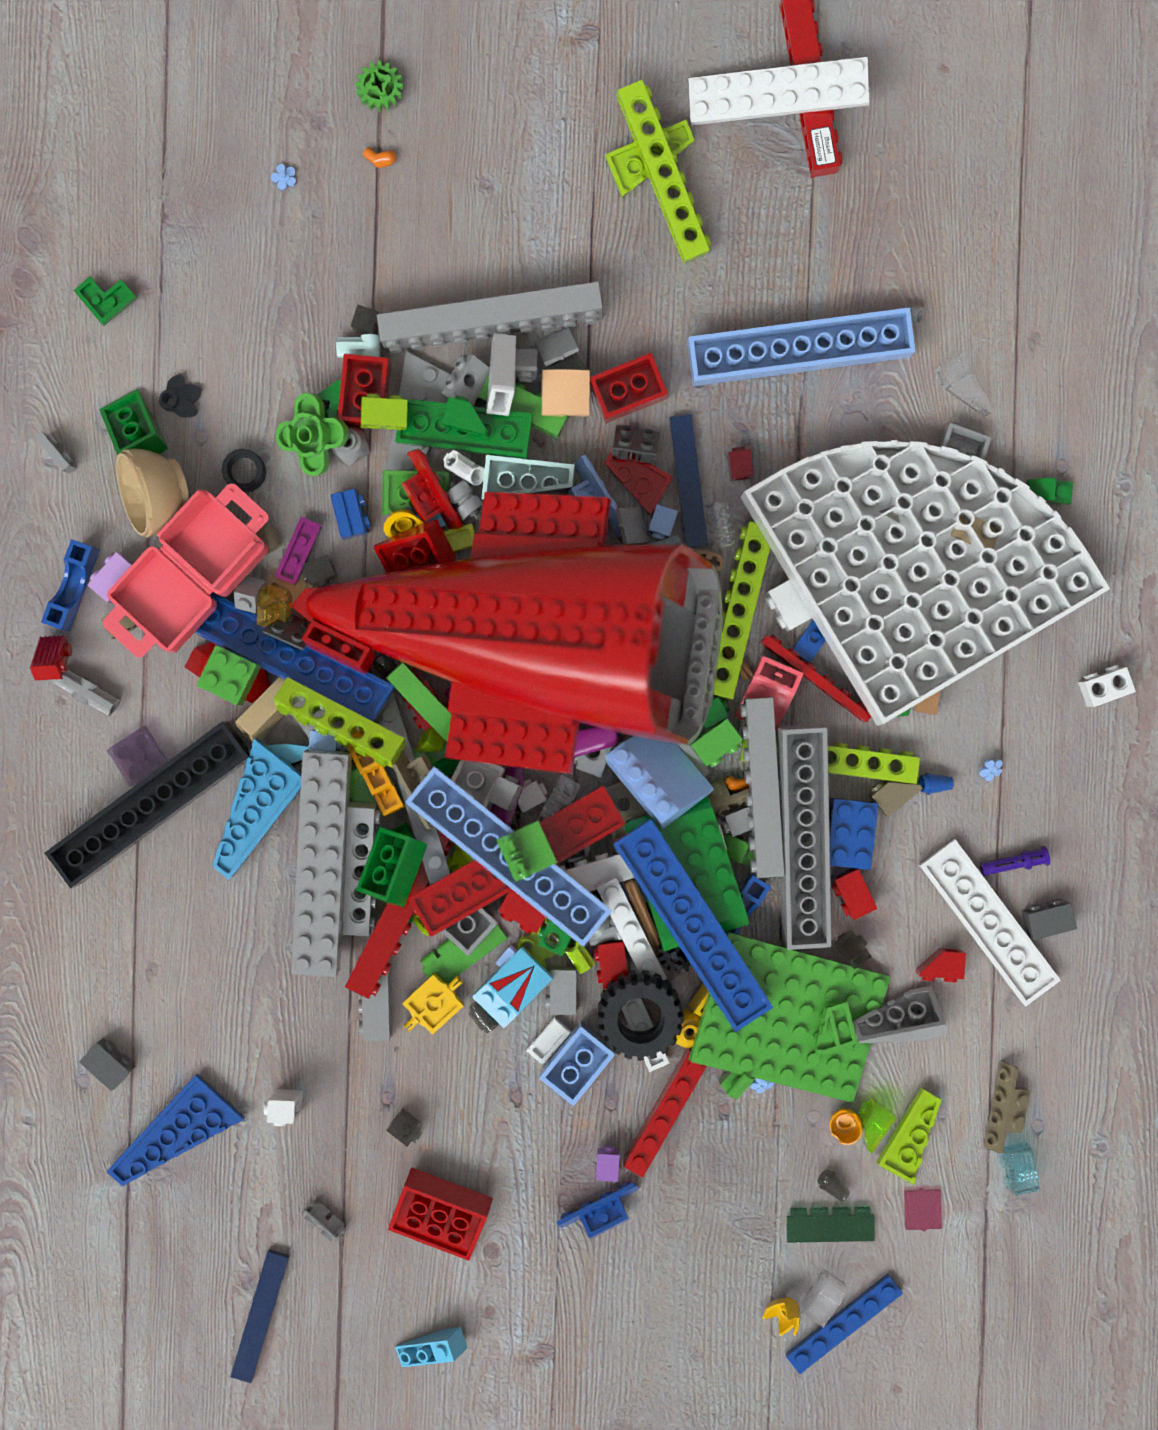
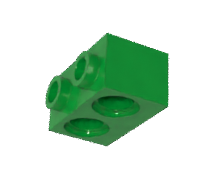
[537,920,572,956]

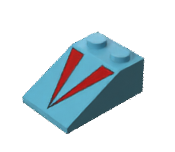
[473,947,554,1028]

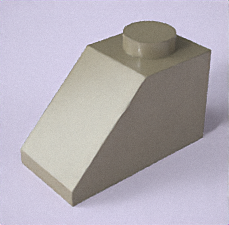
[868,781,923,817]

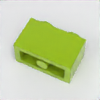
[361,394,407,430]

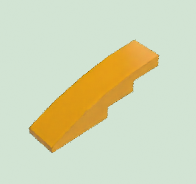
[347,731,405,817]

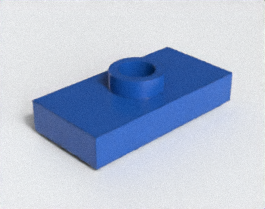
[792,620,826,663]

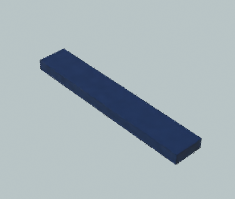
[669,414,708,548]
[230,1249,290,1383]

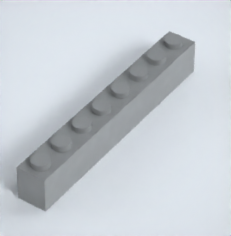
[740,697,784,878]

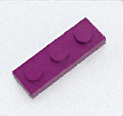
[274,516,322,586]

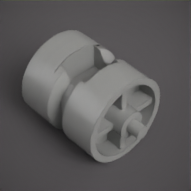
[447,480,483,522]

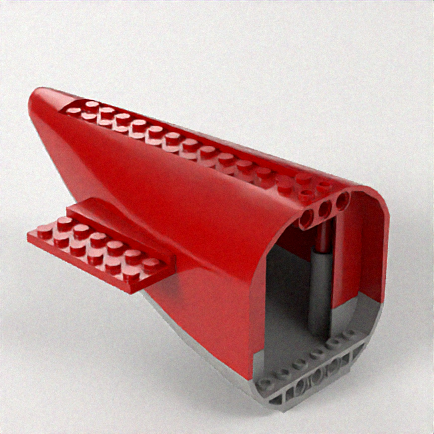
[306,492,724,774]

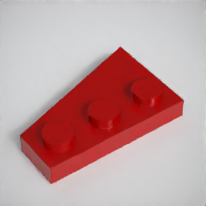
[605,449,673,516]

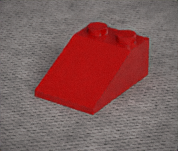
[373,519,457,573]

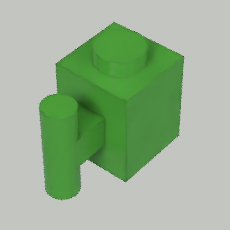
[718,1071,754,1100]

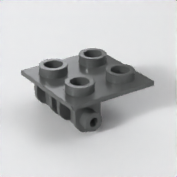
[612,425,660,464]
[263,610,311,650]

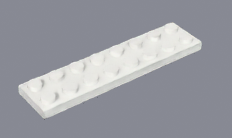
[689,57,869,125]
[919,839,1061,1007]

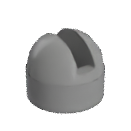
[910,306,924,325]

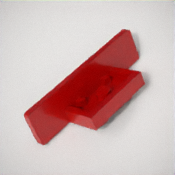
[401,449,463,530]

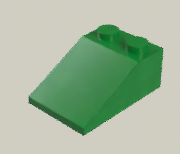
[99,389,168,456]

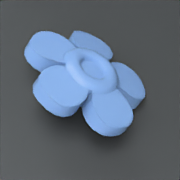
[271,164,296,190]
[979,759,1003,781]
[750,1078,774,1093]

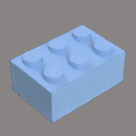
[539,1022,615,1106]

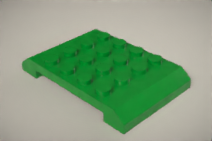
[624,796,749,951]

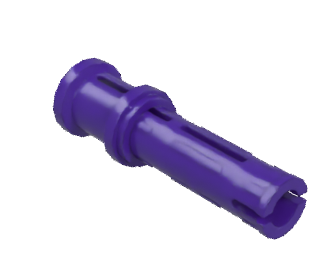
[980,846,1051,876]

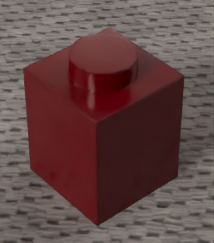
[727,447,754,481]

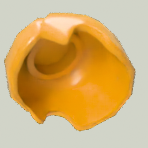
[829,1108,863,1145]

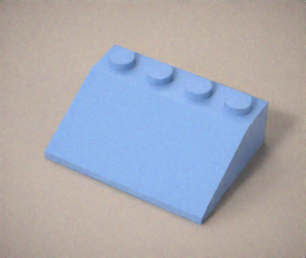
[606,736,714,830]

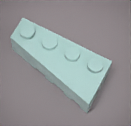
[482,455,575,500]

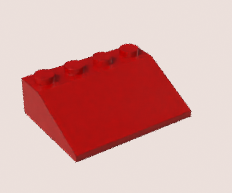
[388,1167,493,1261]

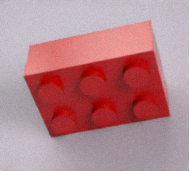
[590,353,668,424]
[337,354,391,427]

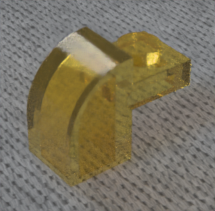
[257,582,292,628]

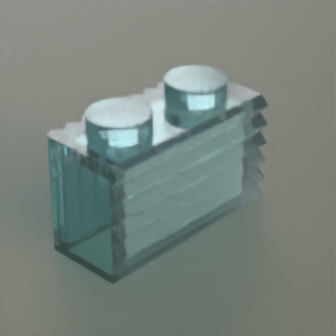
[999,1142,1040,1196]

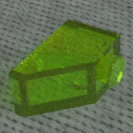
[859,1097,897,1154]

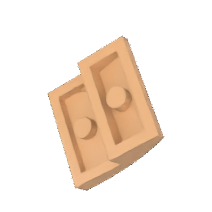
[542,370,590,417]

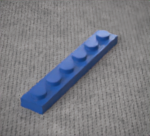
[785,1274,903,1374]

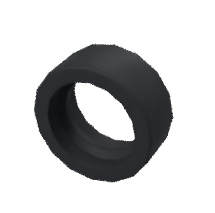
[221,449,266,493]

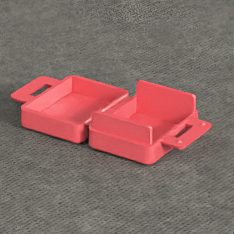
[103,484,269,658]

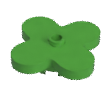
[275,393,349,476]

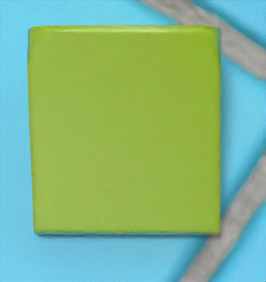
[416,727,445,752]

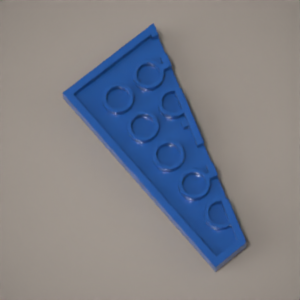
[106,1073,245,1186]

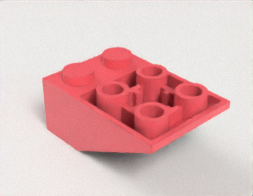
[734,656,804,733]

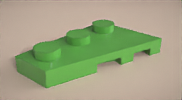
[382,470,449,515]

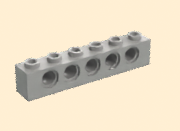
[342,801,381,937]

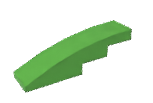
[386,662,451,742]

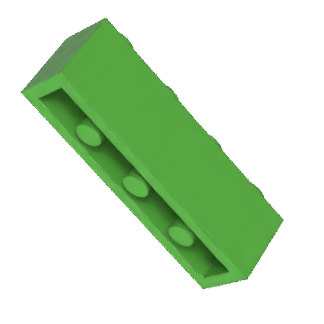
[478,375,569,439]

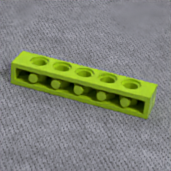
[273,677,406,768]

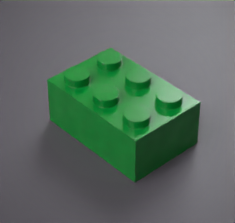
[356,827,427,908]

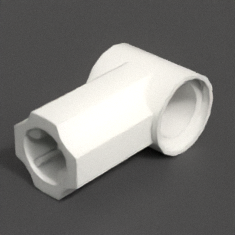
[443,450,485,486]

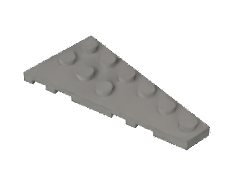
[386,351,451,470]

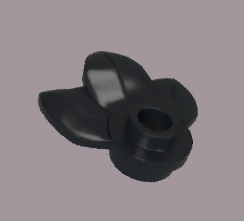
[159,374,202,418]

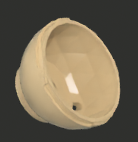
[116,448,189,538]

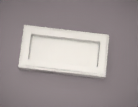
[526,1017,571,1065]

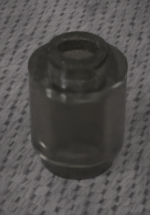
[468,1001,499,1033]

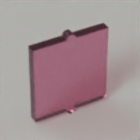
[904,1188,942,1232]

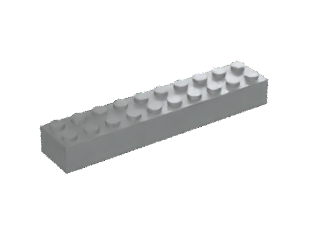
[377,282,602,354]
[777,724,831,950]
[291,749,352,977]

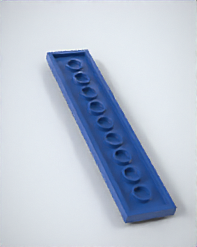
[195,592,395,722]
[613,818,773,1032]

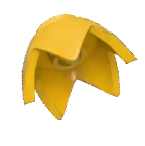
[676,1008,701,1048]
[762,1297,801,1337]

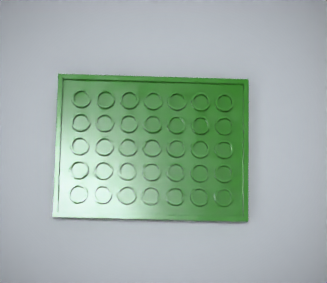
[689,931,891,1103]

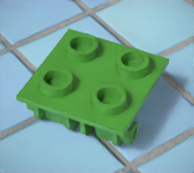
[496,821,557,882]

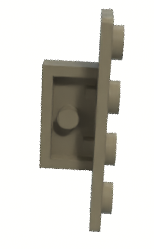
[393,750,435,829]
[706,778,749,817]
[984,1062,1030,1154]

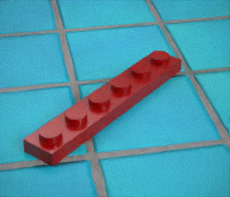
[759,634,871,723]

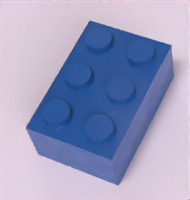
[829,797,878,870]

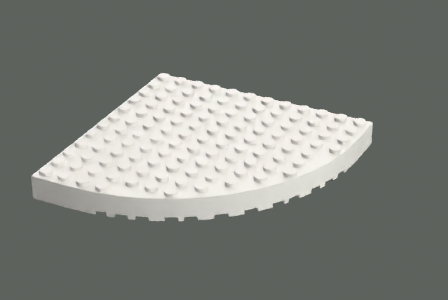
[740,440,1110,726]

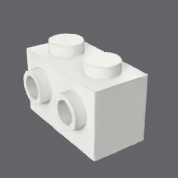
[264,1089,303,1126]

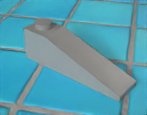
[853,986,946,1043]

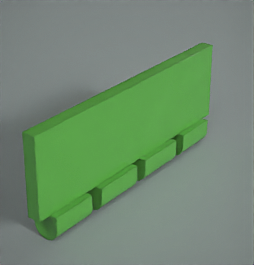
[420,925,508,983]

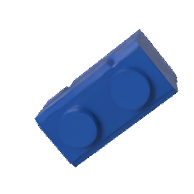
[330,489,371,540]

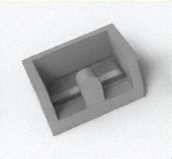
[939,423,992,460]

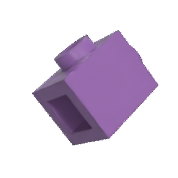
[596,1145,620,1182]

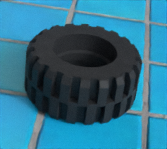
[598,970,683,1061]

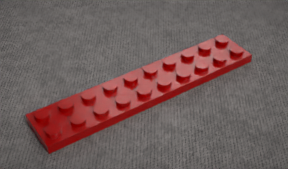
[408,786,625,937]

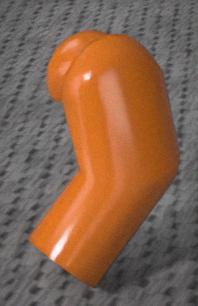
[363,147,397,168]

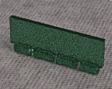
[786,1206,875,1243]

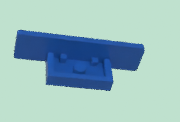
[557,1181,640,1239]

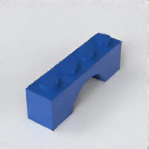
[41,539,100,631]
[725,872,771,934]

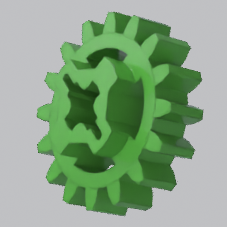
[355,60,404,112]

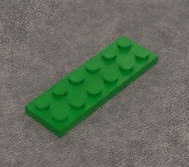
[395,398,533,459]

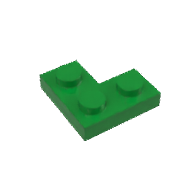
[73,276,137,326]

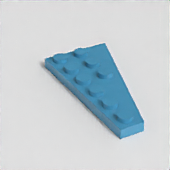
[212,737,302,880]

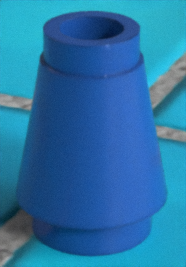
[919,773,954,795]

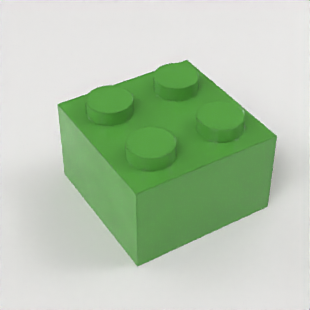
[196,645,261,706]
[690,718,743,767]

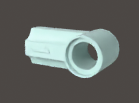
[336,334,380,358]

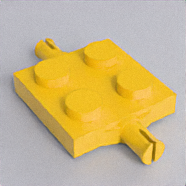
[402,972,465,1035]

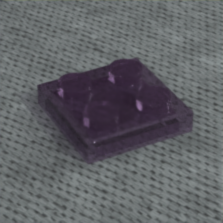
[107,726,168,787]

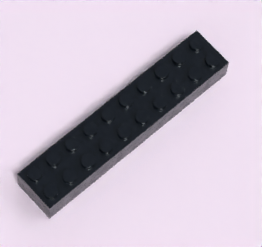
[44,721,250,889]

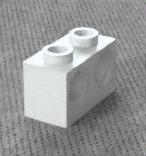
[1078,665,1136,707]

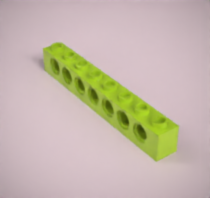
[616,80,711,264]
[713,521,770,700]
[739,735,920,784]

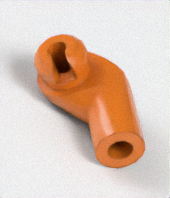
[725,776,749,792]

